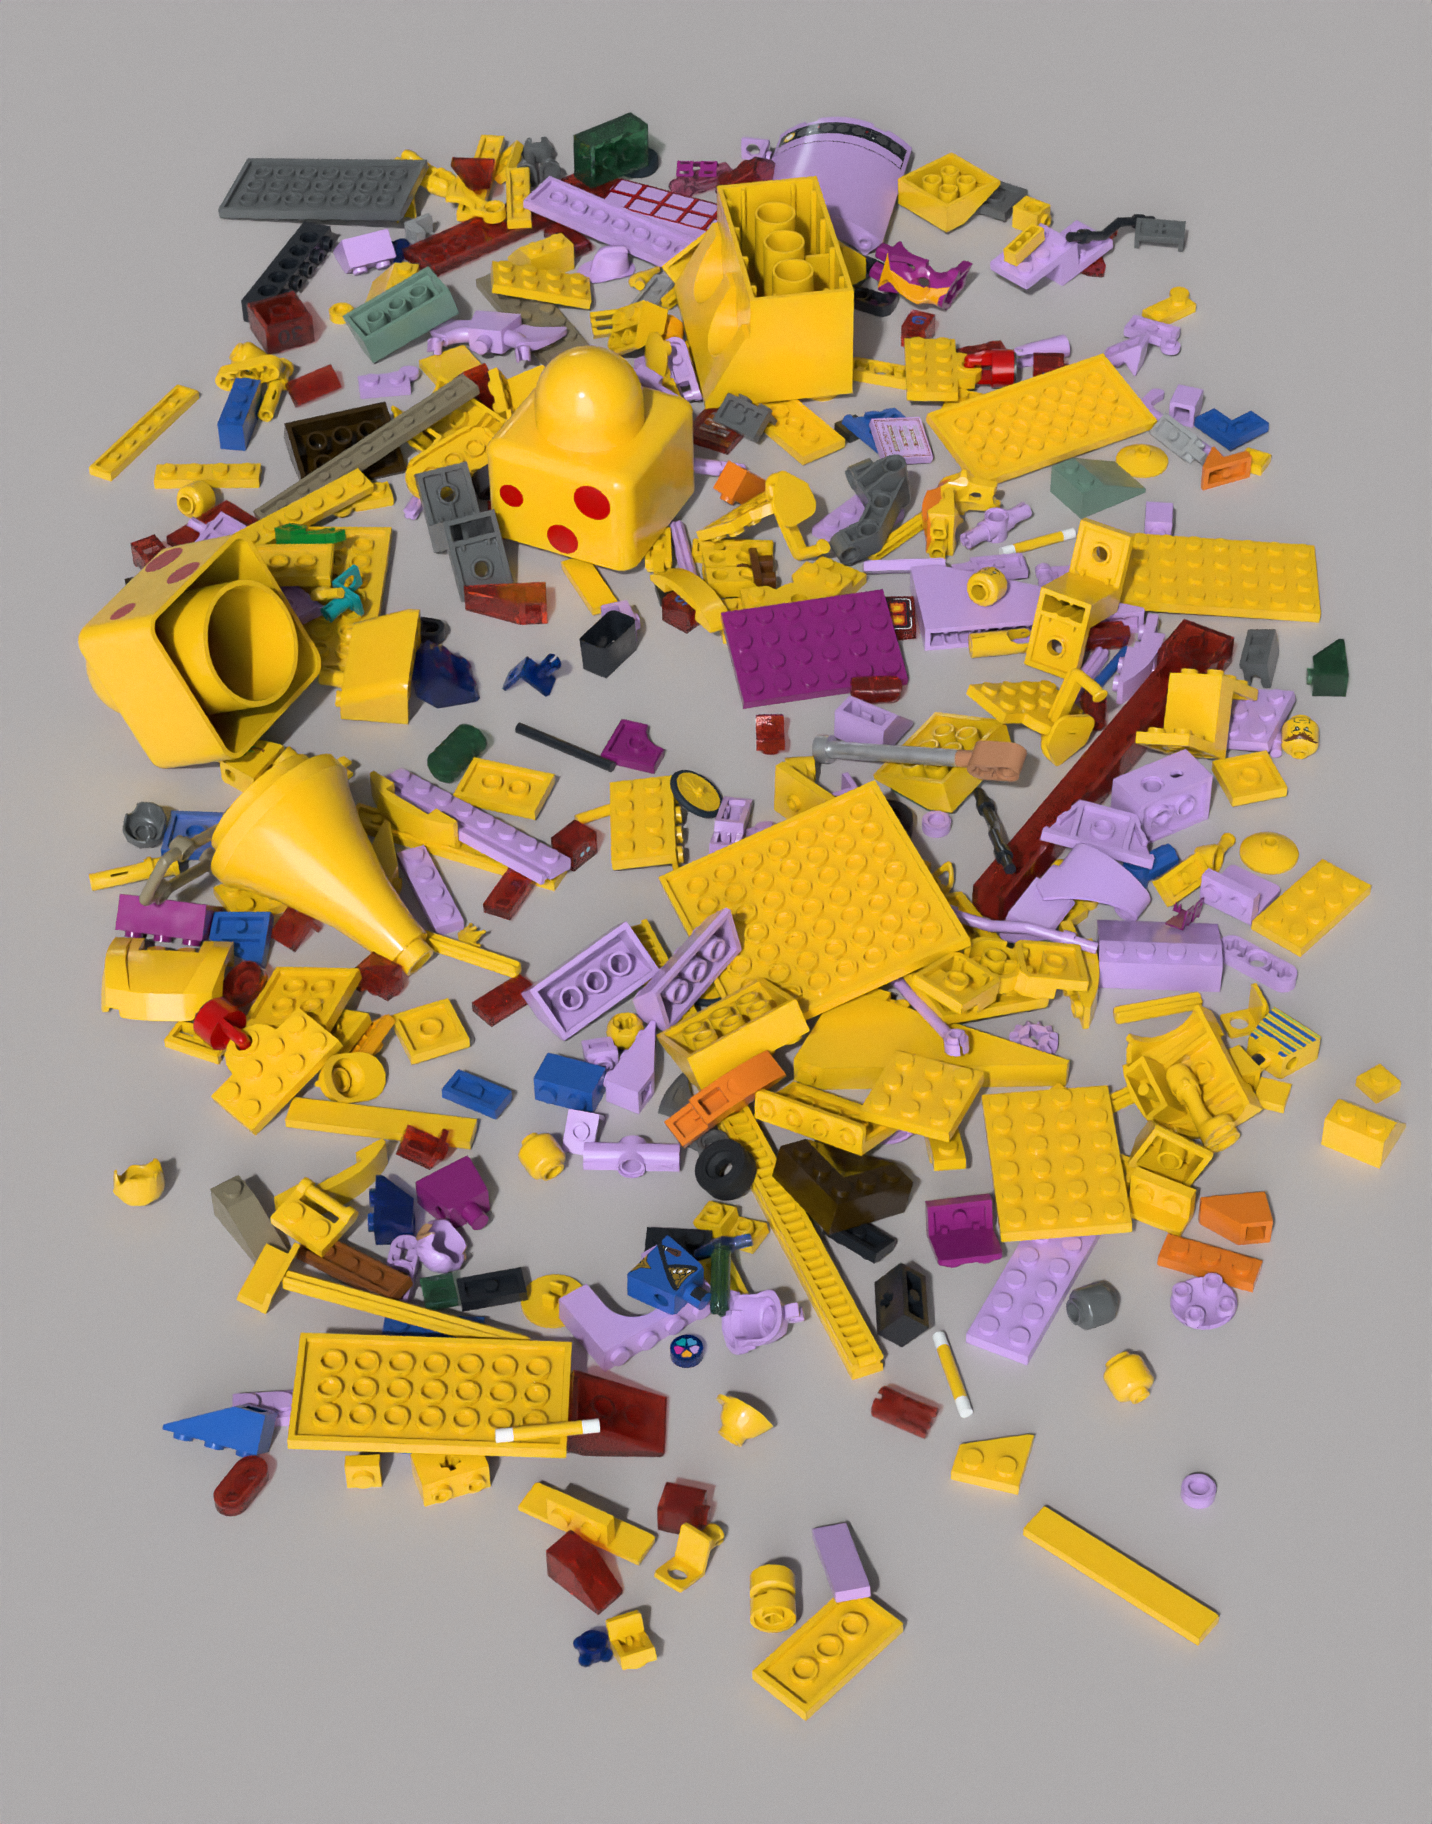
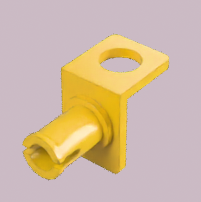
[654,1522,724,1592]

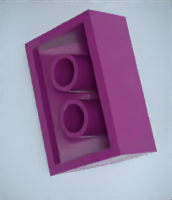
[115,894,223,947]

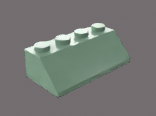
[343,266,459,363]

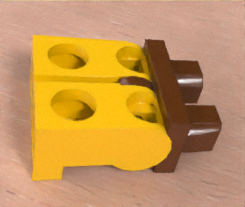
[702,548,776,598]

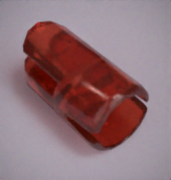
[850,676,902,704]
[871,1386,940,1439]

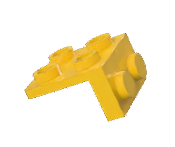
[488,365,545,419]

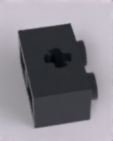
[874,1263,929,1347]

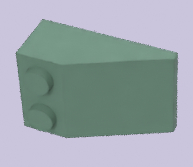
[1050,458,1146,519]

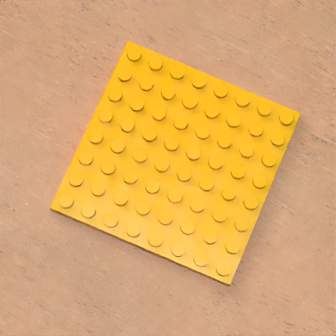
[658,780,971,1021]

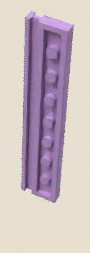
[384,768,571,885]

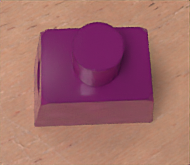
[415,1155,490,1230]

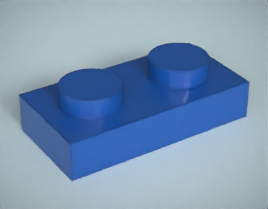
[442,1069,512,1120]

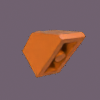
[713,460,766,505]

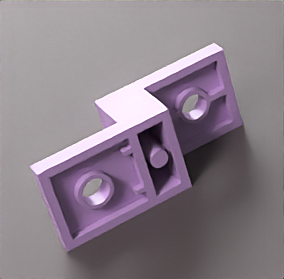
[990,220,1113,290]

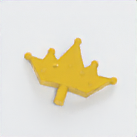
[457,923,486,948]

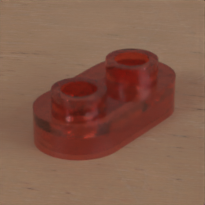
[213,1456,269,1516]

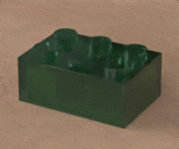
[573,112,648,189]

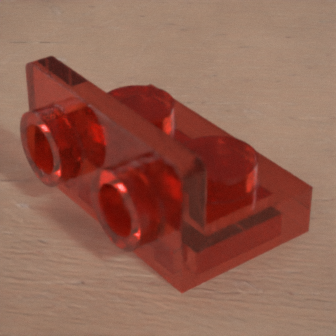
[1085,621,1131,652]

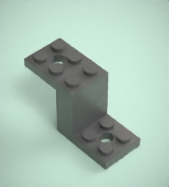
[414,461,515,602]

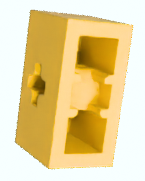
[410,1453,491,1506]

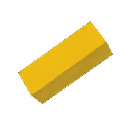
[1003,223,1045,267]

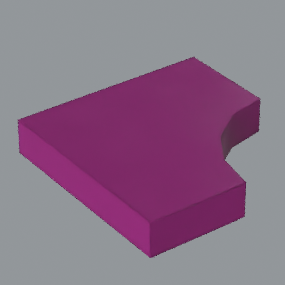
[601,719,665,774]

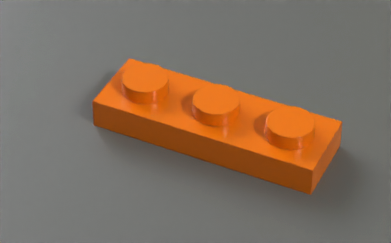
[1157,1233,1263,1293]

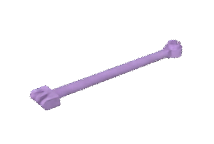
[890,977,970,1057]

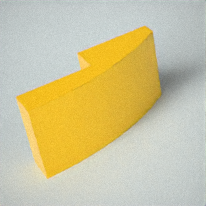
[693,1200,769,1254]

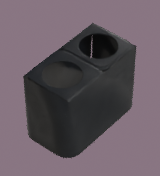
[579,610,637,678]

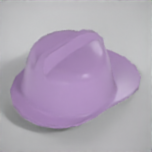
[577,245,635,283]

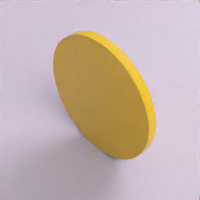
[521,1274,582,1328]

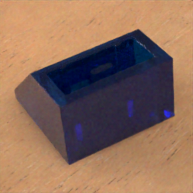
[412,640,480,709]

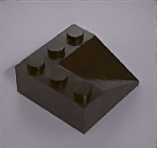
[772,1139,913,1235]

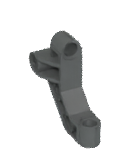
[829,454,911,565]

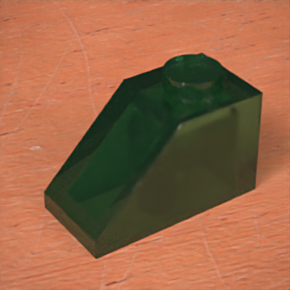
[1306,639,1349,697]

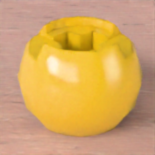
[606,1012,645,1050]

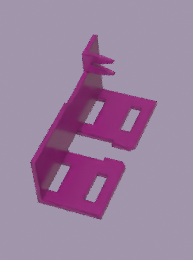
[676,161,719,177]
[1165,897,1204,931]

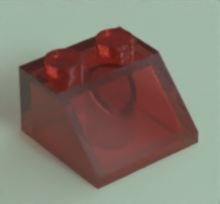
[715,156,775,194]

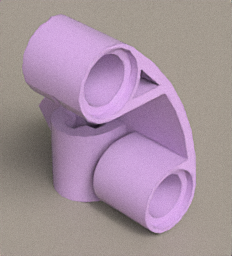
[1036,843,1151,921]

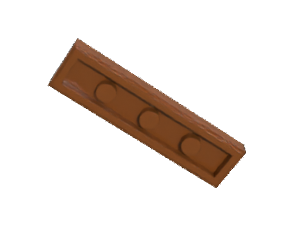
[296,1241,413,1300]

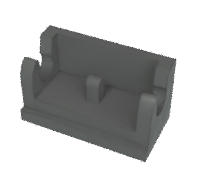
[1134,218,1186,252]
[1239,629,1279,688]

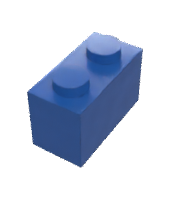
[533,1053,606,1113]

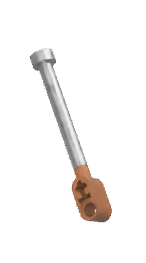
[812,734,1027,782]

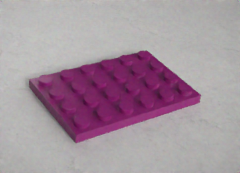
[720,589,908,709]

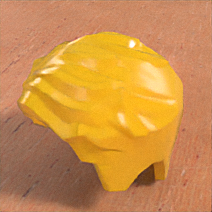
[113,1158,165,1206]

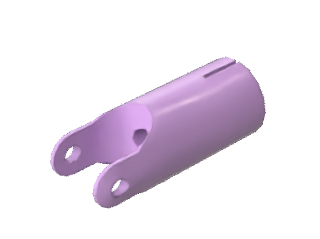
[1014,335,1070,369]

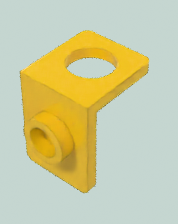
[1220,983,1269,1039]

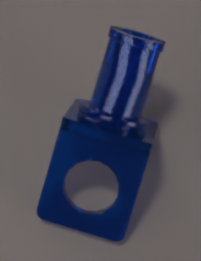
[502,653,561,697]

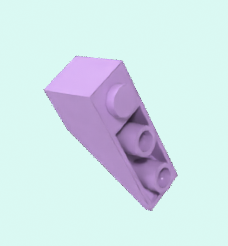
[603,1020,657,1114]

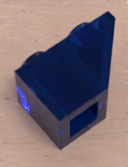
[368,1175,416,1245]

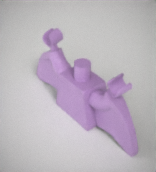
[427,310,567,363]

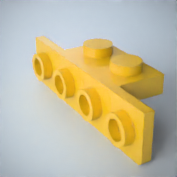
[518,1482,655,1566]

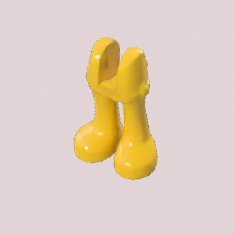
[395,149,456,198]
[1166,1063,1240,1153]

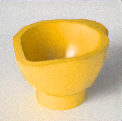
[716,1394,773,1447]

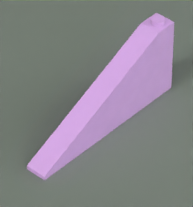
[910,565,1145,651]

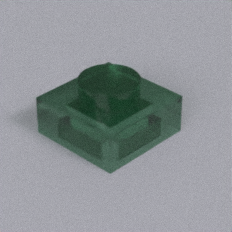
[419,1272,459,1310]

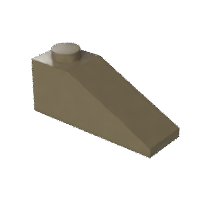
[210,1175,289,1264]

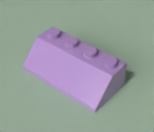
[633,908,742,1031]
[521,921,659,1041]

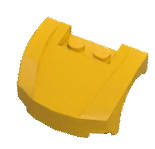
[391,375,505,453]
[101,937,234,1021]
[1122,1004,1263,1140]

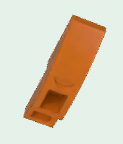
[664,1050,786,1149]

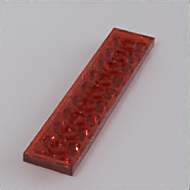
[402,163,620,277]

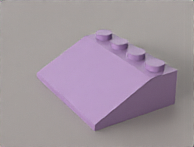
[1097,920,1223,992]

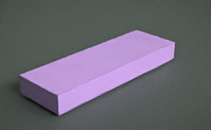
[862,558,946,574]
[812,1523,871,1603]

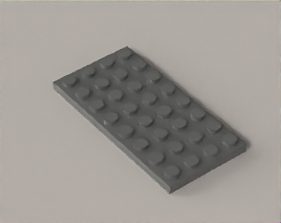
[218,158,428,222]

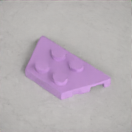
[1040,800,1155,869]

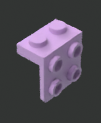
[1199,865,1280,925]

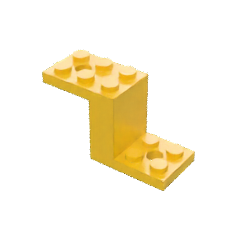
[1024,517,1135,679]
[1135,669,1258,759]

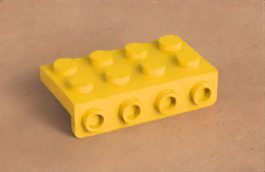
[609,775,684,870]
[754,1081,899,1156]

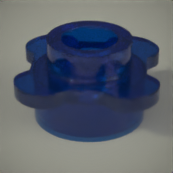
[573,1630,613,1667]

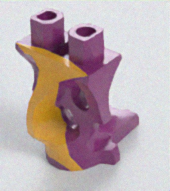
[869,241,973,311]

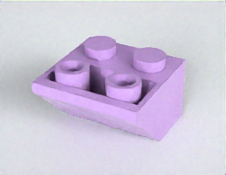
[834,696,913,745]

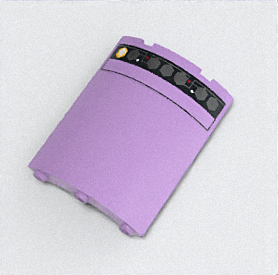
[764,117,912,255]

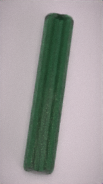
[710,1243,731,1317]

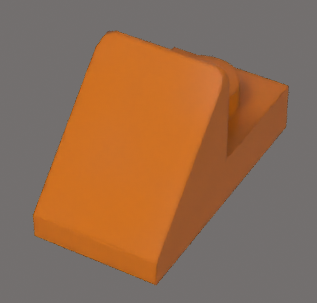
[1201,446,1252,490]

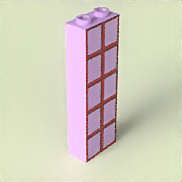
[603,178,717,239]

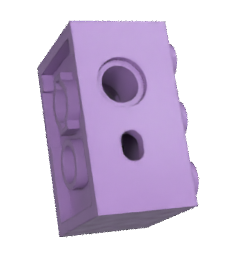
[1111,749,1213,845]

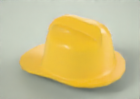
[314,1052,386,1103]

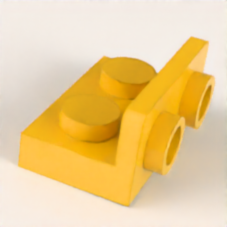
[1128,1166,1196,1236]

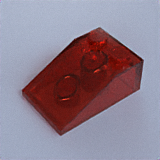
[567,1369,667,1457]

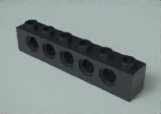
[241,221,334,327]

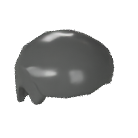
[122,802,167,849]

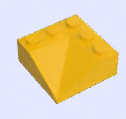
[898,152,1000,232]

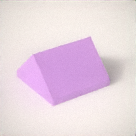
[999,877,1075,943]

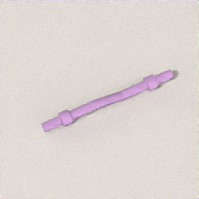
[950,905,1099,954]

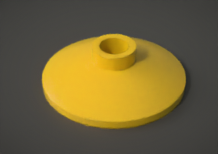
[1116,444,1168,478]
[1239,832,1299,875]

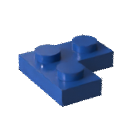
[1194,408,1269,451]

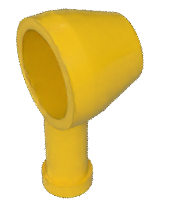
[1194,833,1236,873]

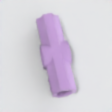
[583,1135,681,1178]

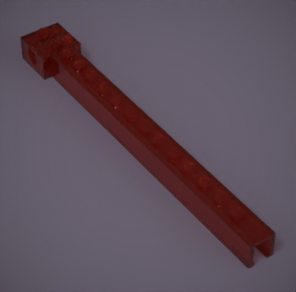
[972,619,1234,921]

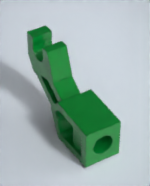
[274,523,346,544]

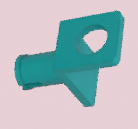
[320,564,364,623]

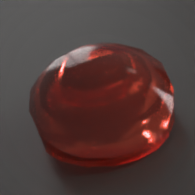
[222,960,268,1008]

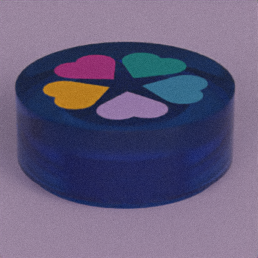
[670,1334,704,1368]

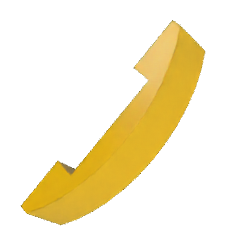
[650,568,728,633]
[369,770,459,846]
[274,1138,388,1214]

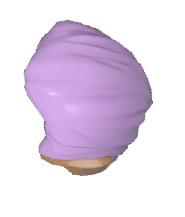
[416,1219,467,1274]

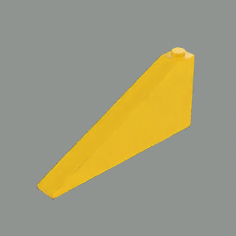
[794,994,1070,1090]

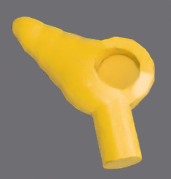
[628,266,661,290]
[310,586,345,602]

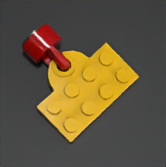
[904,337,1017,402]
[193,997,343,1136]

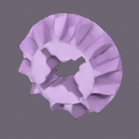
[1009,1020,1058,1055]

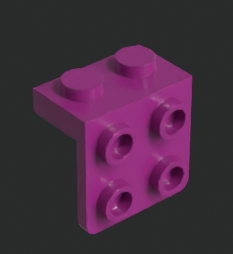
[925,1193,1003,1268]

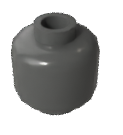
[1066,1282,1118,1330]

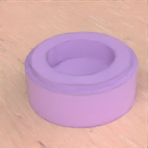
[922,811,951,838]
[1180,1473,1216,1509]

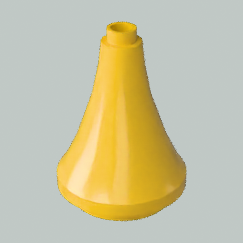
[211,754,434,976]

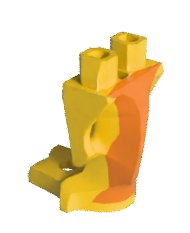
[922,469,1001,559]

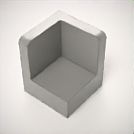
[404,213,442,254]

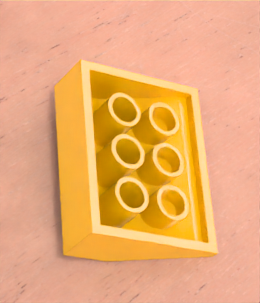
[873,712,1011,813]
[656,977,810,1090]

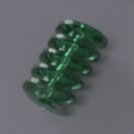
[427,724,487,783]

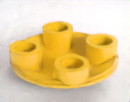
[644,332,672,377]

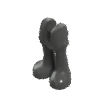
[516,137,561,187]

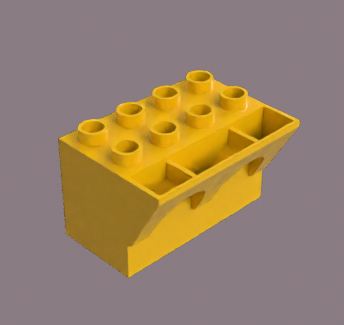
[674,176,854,409]

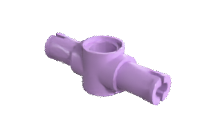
[960,502,1032,549]

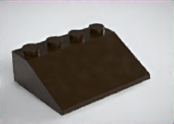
[284,402,407,481]

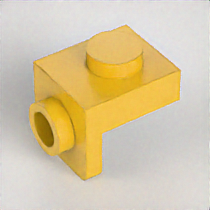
[605,1610,657,1670]

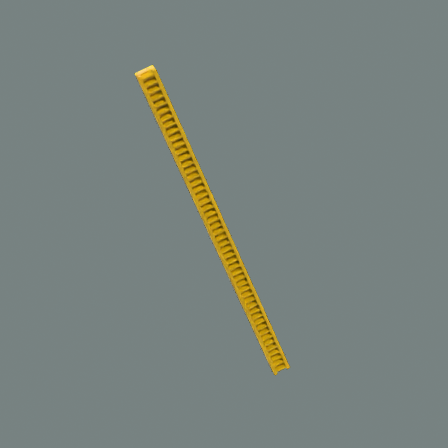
[631,919,883,1380]

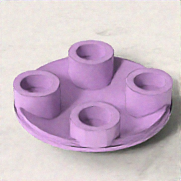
[1170,1273,1237,1330]

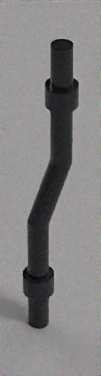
[1065,214,1156,244]
[973,788,1016,874]

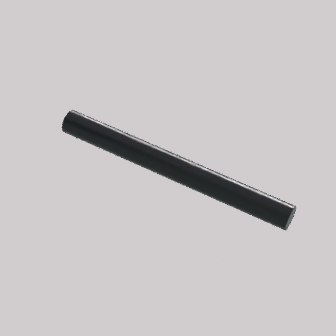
[515,722,616,772]

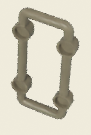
[139,807,229,906]

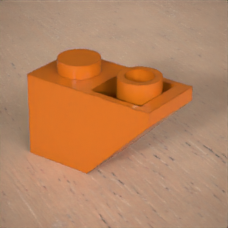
[1198,1192,1273,1245]

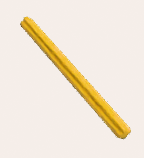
[282,1270,531,1340]

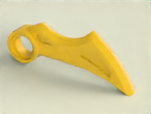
[446,173,506,224]

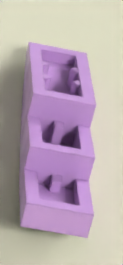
[709,796,752,854]

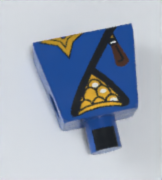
[627,1235,711,1315]

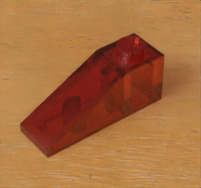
[464,582,548,625]

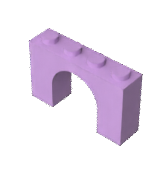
[559,1245,714,1372]

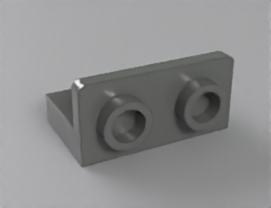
[713,393,777,442]

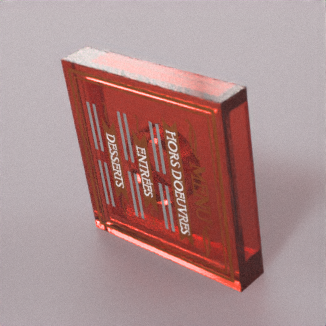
[693,408,744,455]

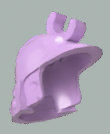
[722,1289,805,1355]

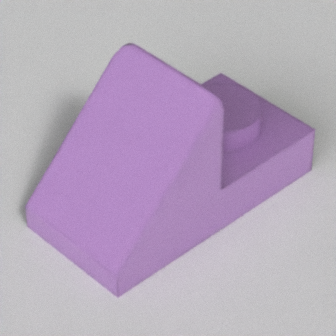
[1104,331,1150,376]

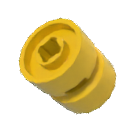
[749,1564,796,1633]

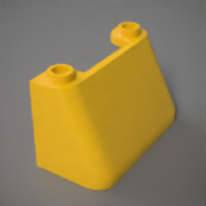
[335,609,421,724]

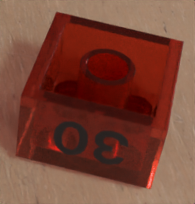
[247,291,315,354]

